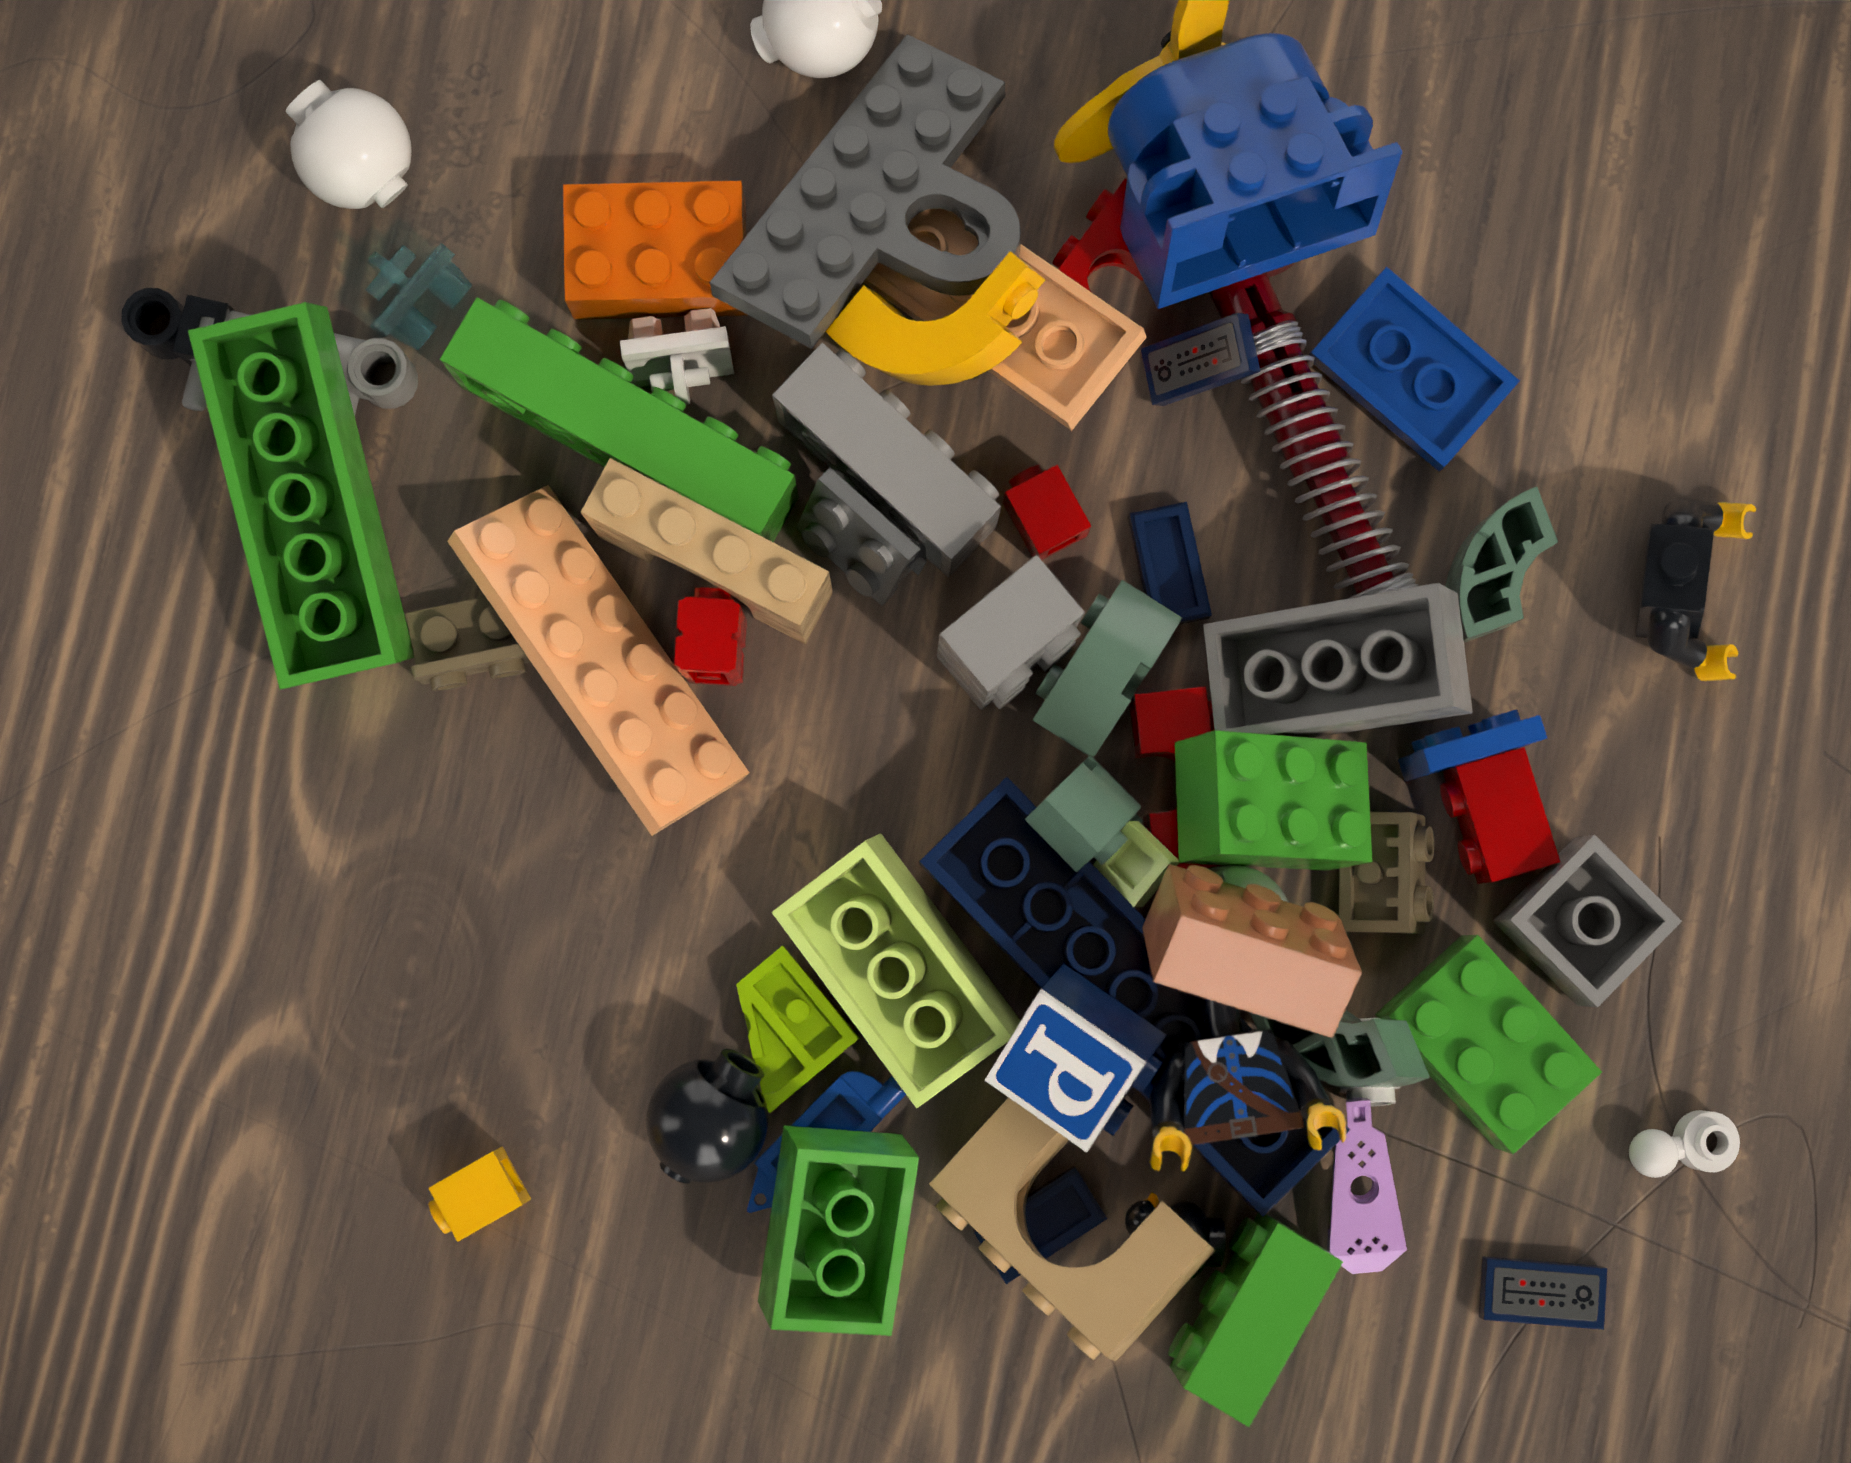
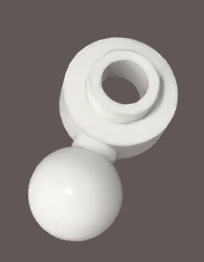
[1629,1110,1740,1178]

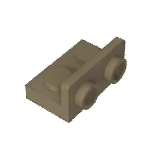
[406,596,531,691]
[1339,812,1434,934]

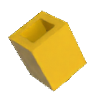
[428,1146,531,1242]

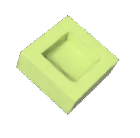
[1093,821,1179,907]

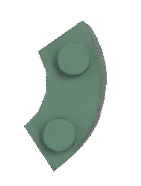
[1445,486,1558,643]
[1033,580,1182,758]
[1025,755,1143,872]
[1250,1009,1430,1088]

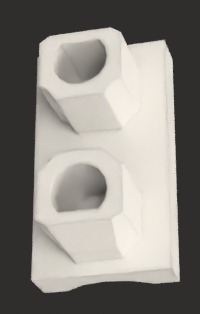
[620,308,734,405]

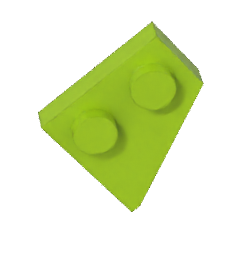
[736,945,860,1113]

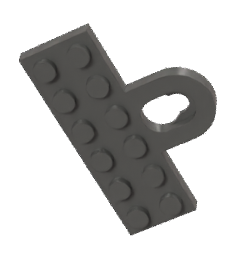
[710,34,1021,349]

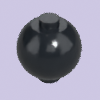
[646,1049,769,1184]

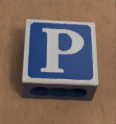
[985,964,1166,1152]

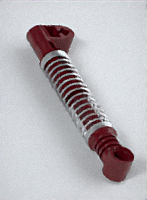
[1210,263,1418,599]

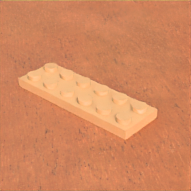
[863,208,1147,431]
[447,485,749,836]

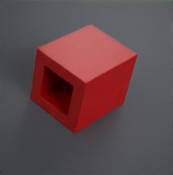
[1002,464,1092,560]

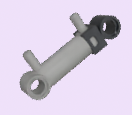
[121,288,418,416]

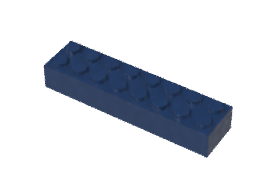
[919,777,1350,1217]

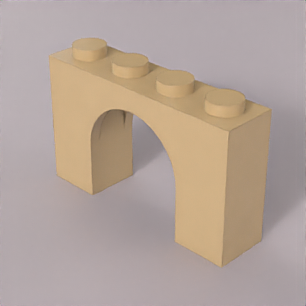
[581,458,833,645]
[929,1097,1216,1362]

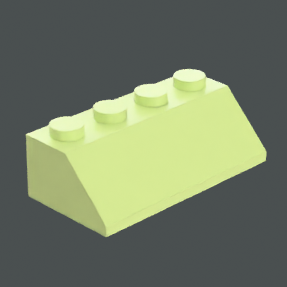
[772,833,1021,1108]

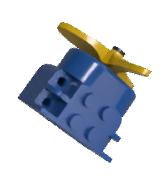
[1054,0,1403,309]

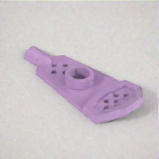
[1327,1098,1407,1274]

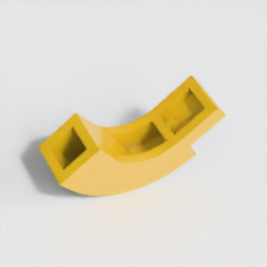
[825,251,1045,386]

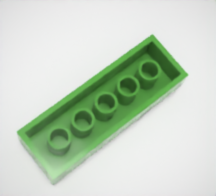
[440,297,799,542]
[188,302,414,690]

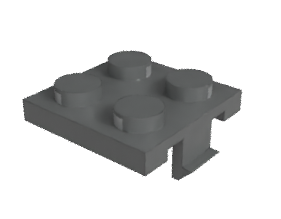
[796,468,927,606]

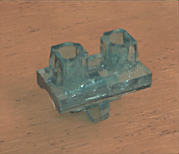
[365,243,473,351]

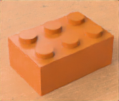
[563,181,747,319]

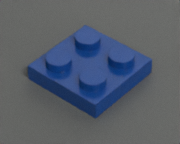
[1398,709,1547,782]

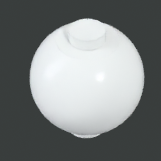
[751,0,882,78]
[285,80,411,209]

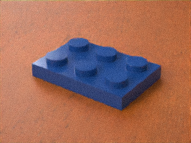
[1309,266,1520,472]

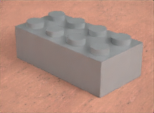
[772,343,1001,578]
[1203,583,1473,738]

